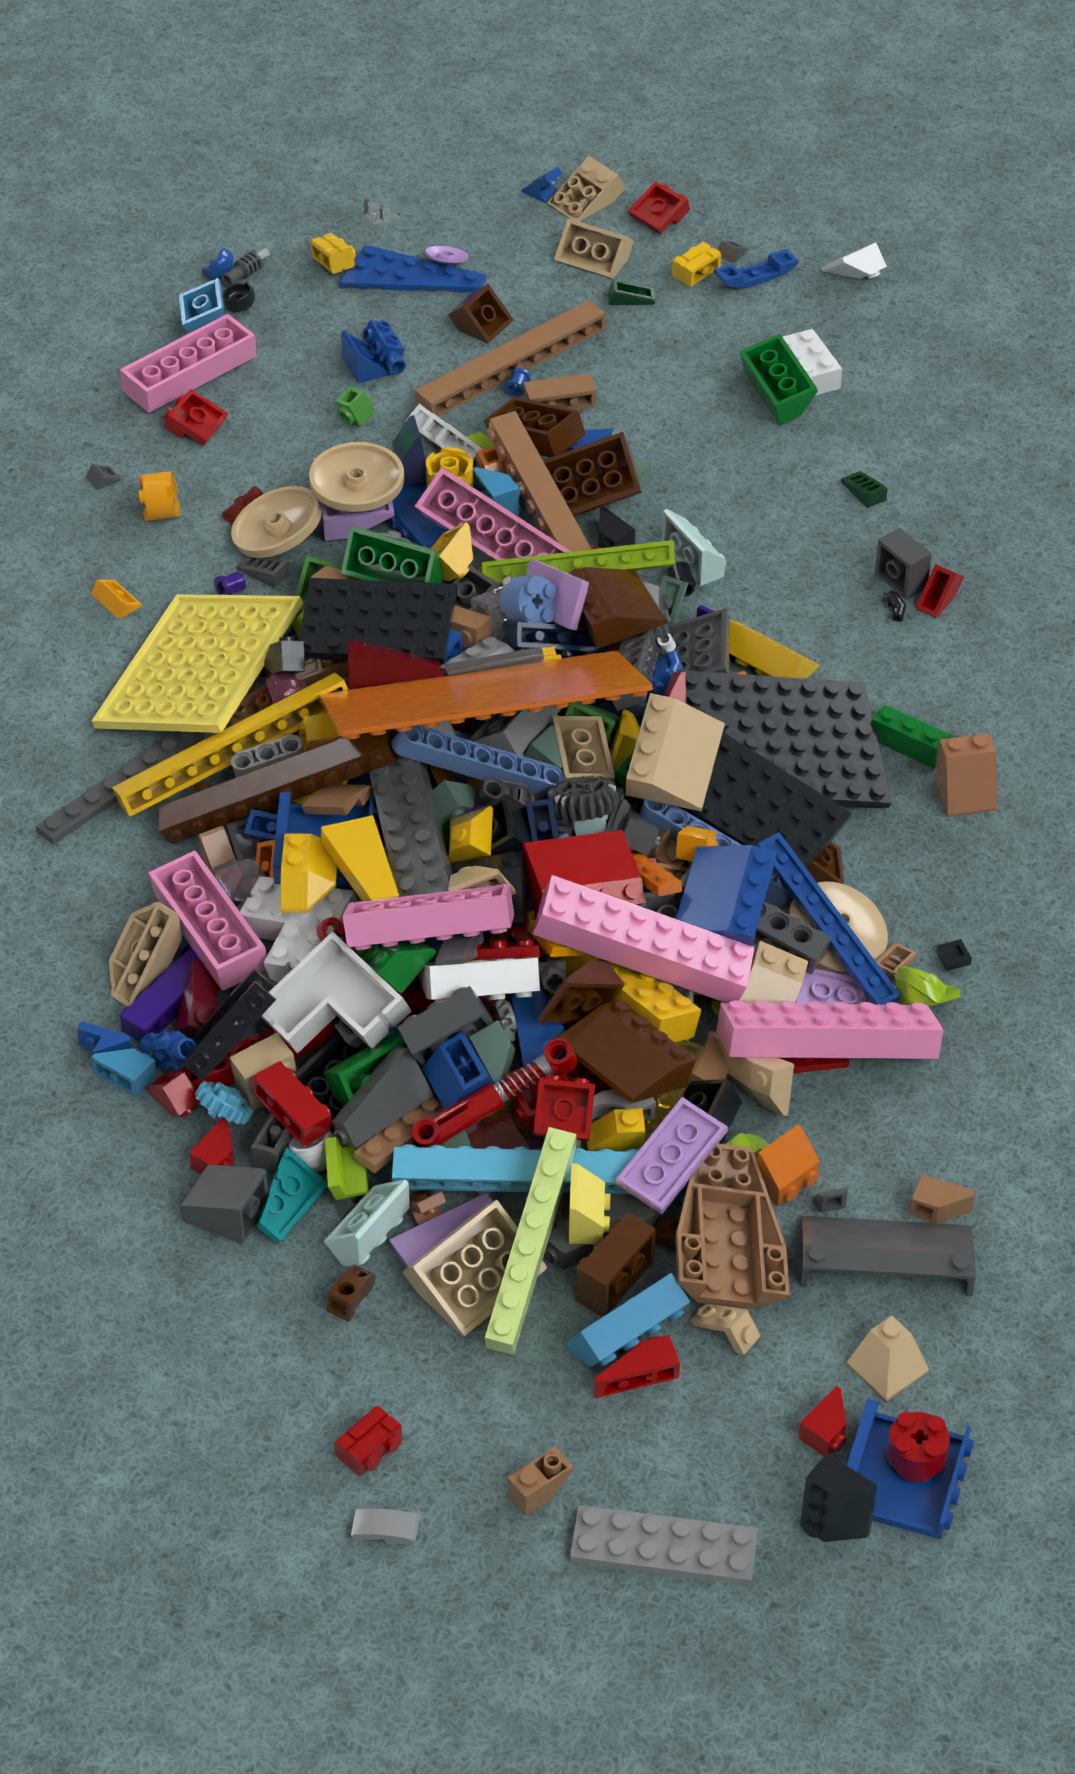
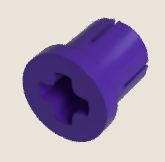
[214,571,246,595]

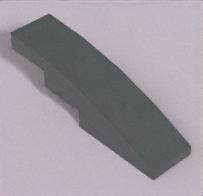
[436,931,484,966]

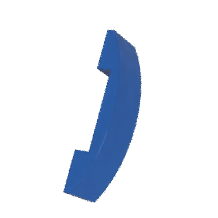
[713,249,799,288]

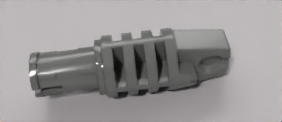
[221,247,271,286]

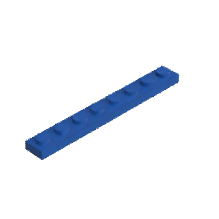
[757,832,901,1005]

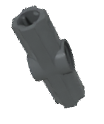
[538,954,567,994]

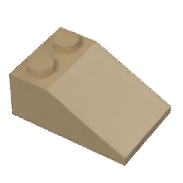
[739,941,808,1003]

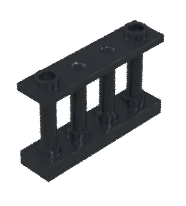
[182,968,276,1081]

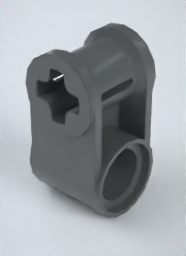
[478,778,530,806]

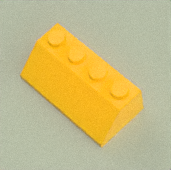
[729,619,819,679]

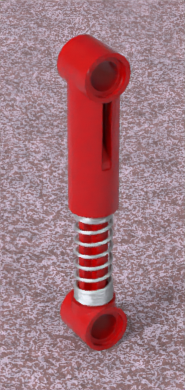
[412,1038,577,1148]

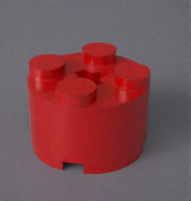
[887,1411,950,1482]

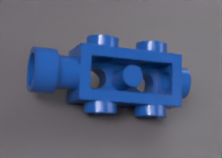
[362,320,406,375]
[138,1031,197,1072]

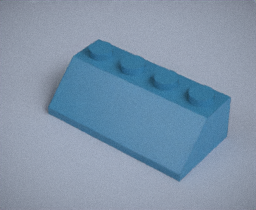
[563,1273,690,1367]

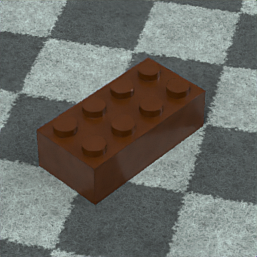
[484,397,586,457]

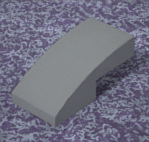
[351,1509,420,1545]

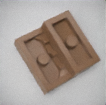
[301,784,374,815]

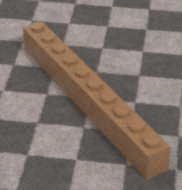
[415,300,606,417]

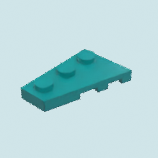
[256,1147,328,1244]

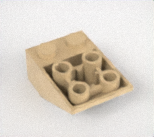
[547,156,626,221]

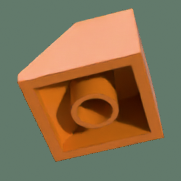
[757,1124,820,1206]

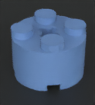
[499,576,557,624]

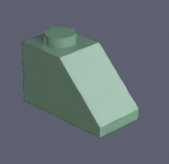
[433,780,476,822]
[469,1021,516,1083]

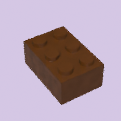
[575,1213,656,1317]

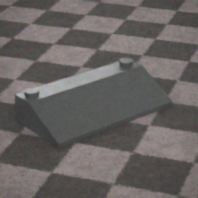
[801,1216,976,1296]

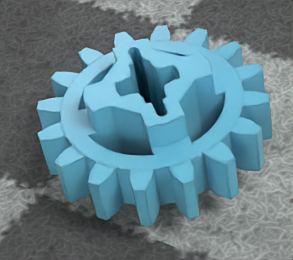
[195,1081,254,1125]

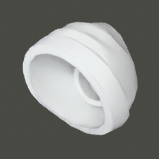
[289,1131,334,1173]

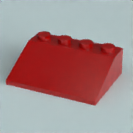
[522,830,646,919]

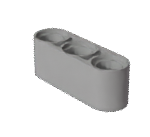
[231,735,305,778]

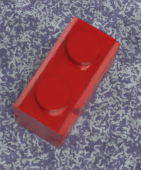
[334,1405,402,1476]

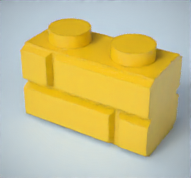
[310,233,356,274]
[672,242,721,287]

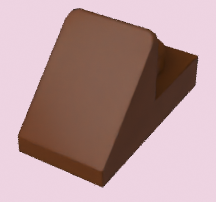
[407,1190,446,1226]

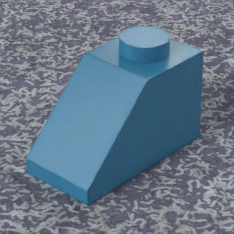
[91,1048,157,1097]

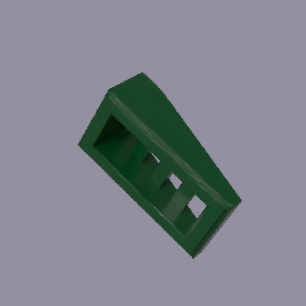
[608,280,655,305]
[841,471,888,508]

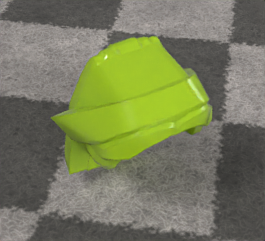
[894,965,961,1007]

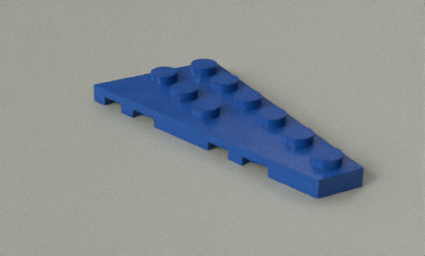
[340,245,486,293]

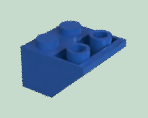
[422,1031,495,1109]

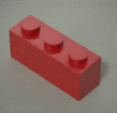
[252,1061,332,1147]

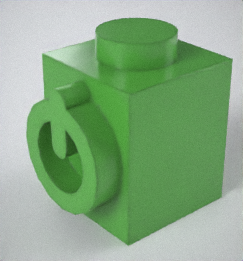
[335,386,376,427]

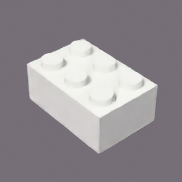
[783,329,842,395]

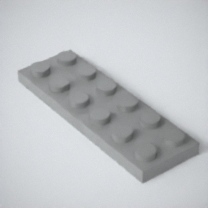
[570,1505,758,1585]

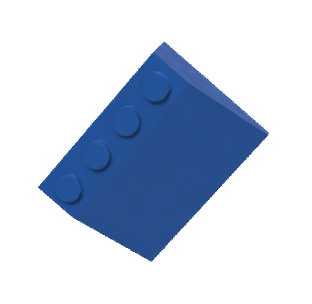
[676,845,777,946]

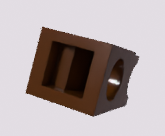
[327,1265,376,1322]

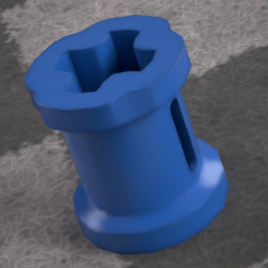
[505,367,531,397]

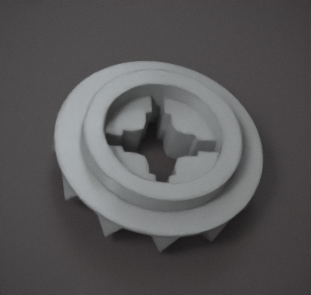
[493,999,517,1037]

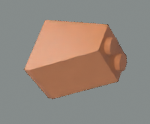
[935,733,997,817]

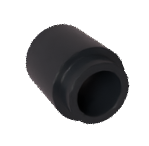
[667,562,696,597]

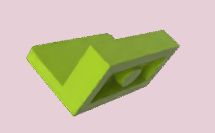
[325,1137,369,1200]

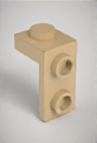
[690,1304,760,1355]

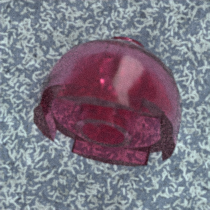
[266,671,308,704]

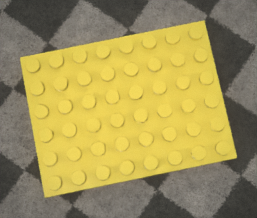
[92,594,303,733]

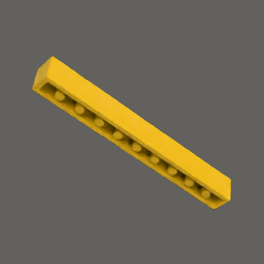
[112,673,348,817]

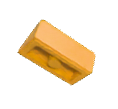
[91,580,142,619]

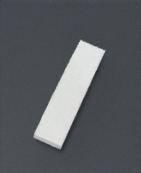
[405,404,483,461]

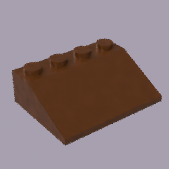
[543,432,642,517]
[568,567,667,649]
[557,1000,696,1104]

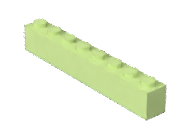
[485,1127,577,1355]

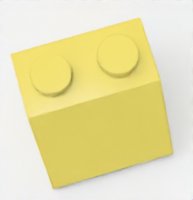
[569,1163,610,1245]

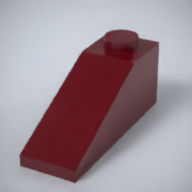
[175,959,217,1038]

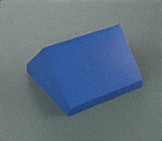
[341,330,391,384]

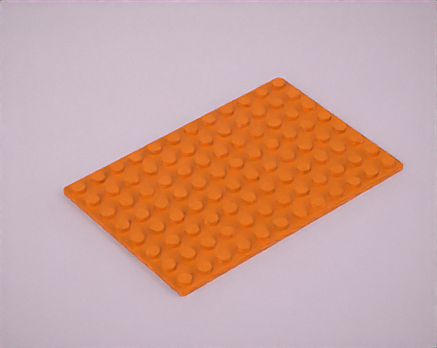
[320,651,653,739]

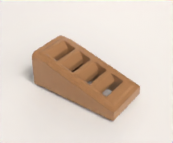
[876,943,918,986]

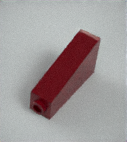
[348,639,445,690]

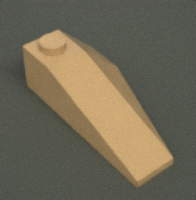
[707,1031,794,1116]

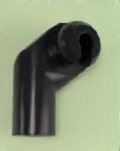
[883,591,906,622]

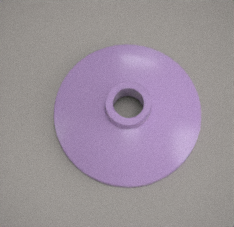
[425,246,469,266]

